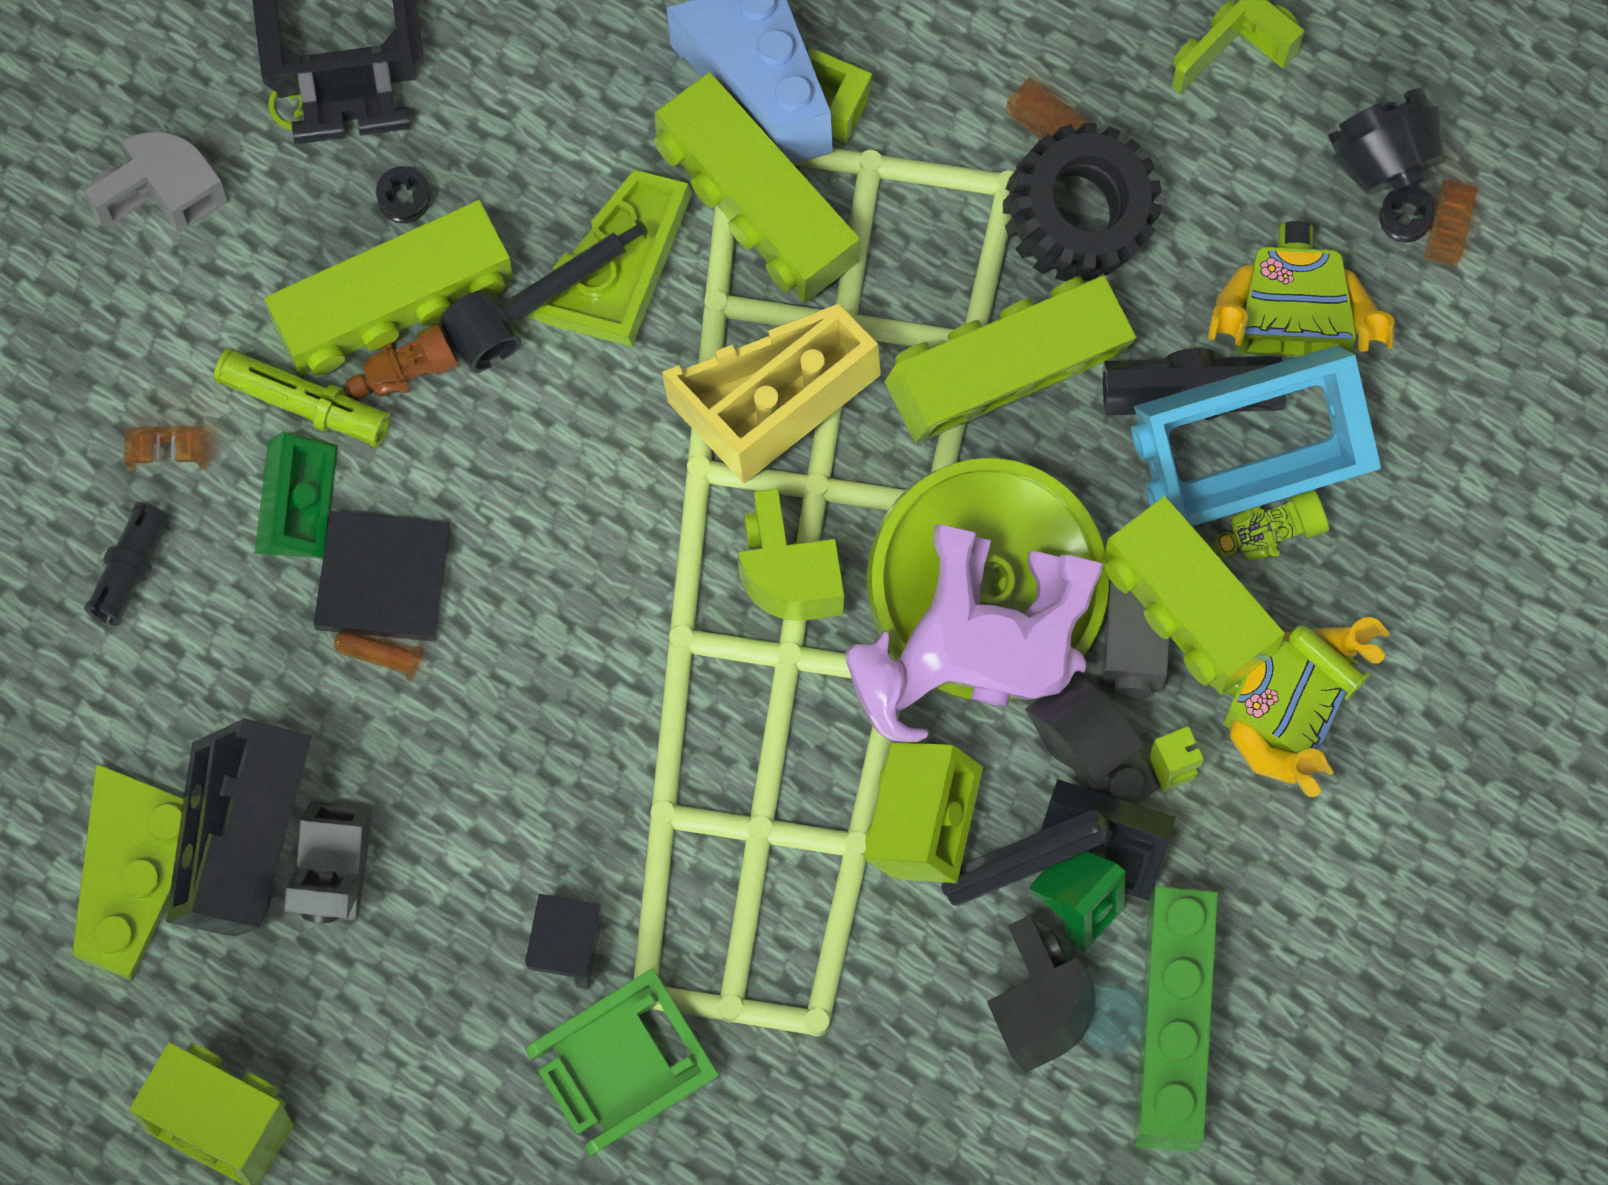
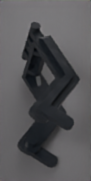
[252,0,425,145]

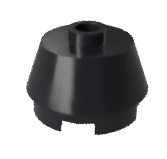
[1327,88,1444,195]

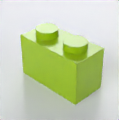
[863,742,983,883]

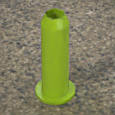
[1289,625,1371,701]

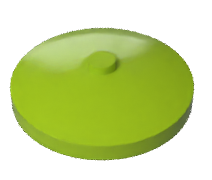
[867,458,1109,702]

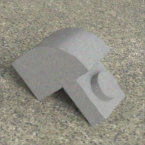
[83,132,228,233]

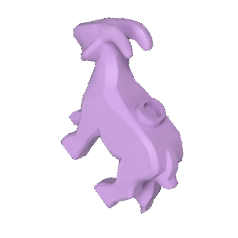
[845,524,1103,743]

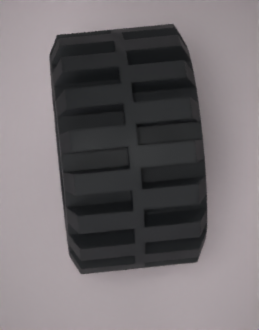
[1003,123,1162,281]

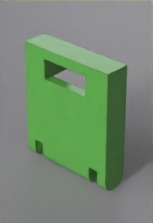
[525,968,720,1157]

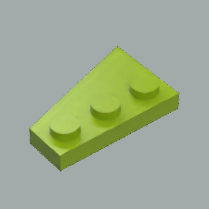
[526,170,692,347]
[72,764,184,981]

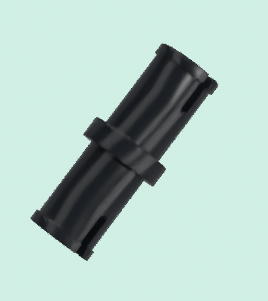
[84,502,171,626]

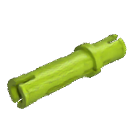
[213,347,391,448]

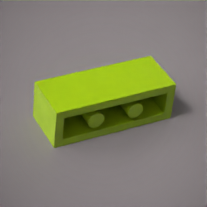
[1103,496,1285,695]

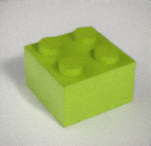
[129,1042,294,1185]

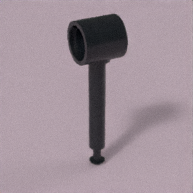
[440,219,648,373]

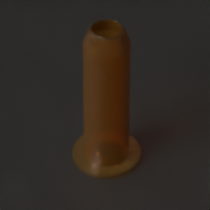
[334,631,423,682]

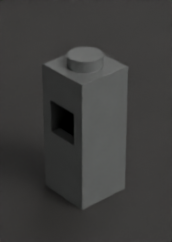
[1101,532,1169,699]

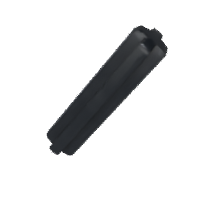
[941,809,1110,906]

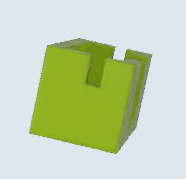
[1148,726,1204,792]

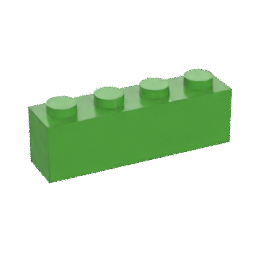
[1133,886,1218,1153]

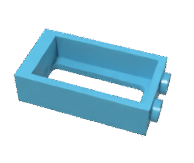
[1131,345,1381,526]

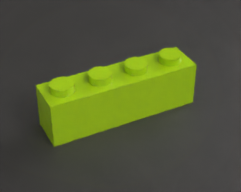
[654,72,860,304]
[264,200,513,377]
[884,275,1137,444]

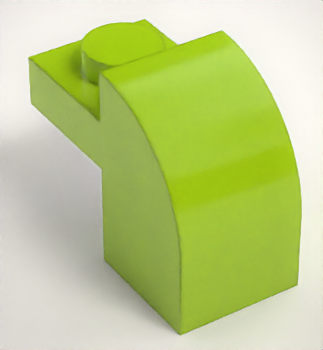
[738,488,844,621]

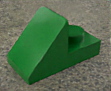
[1030,852,1125,954]

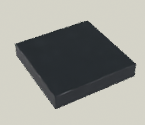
[313,511,451,642]

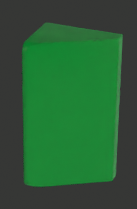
[254,431,337,558]

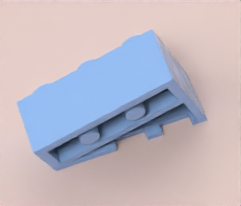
[666,0,833,164]

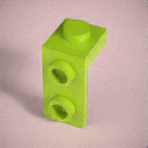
[1171,0,1305,94]

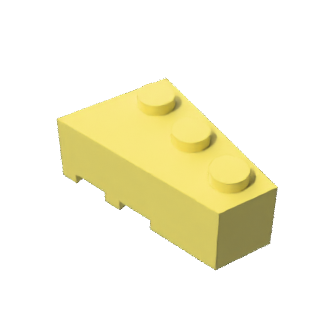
[662,303,881,484]

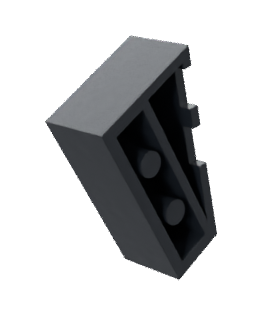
[166,718,312,936]

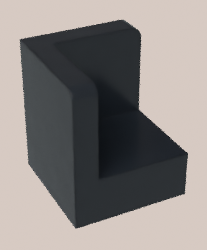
[525,894,602,989]

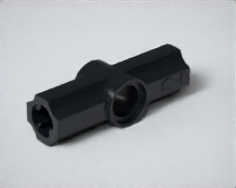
[1102,348,1286,420]

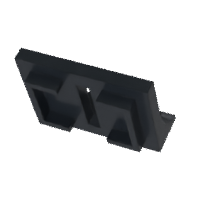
[1041,779,1176,901]

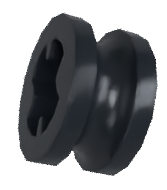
[376,166,430,224]
[1379,186,1435,243]

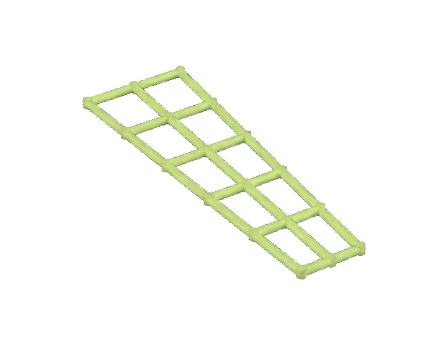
[633,148,1014,1036]

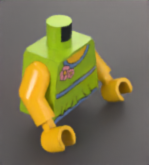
[1207,221,1395,357]
[1208,617,1390,797]

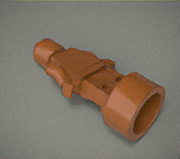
[344,323,459,400]

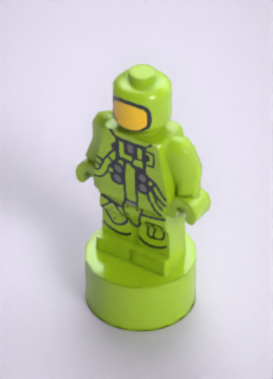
[1211,489,1329,560]

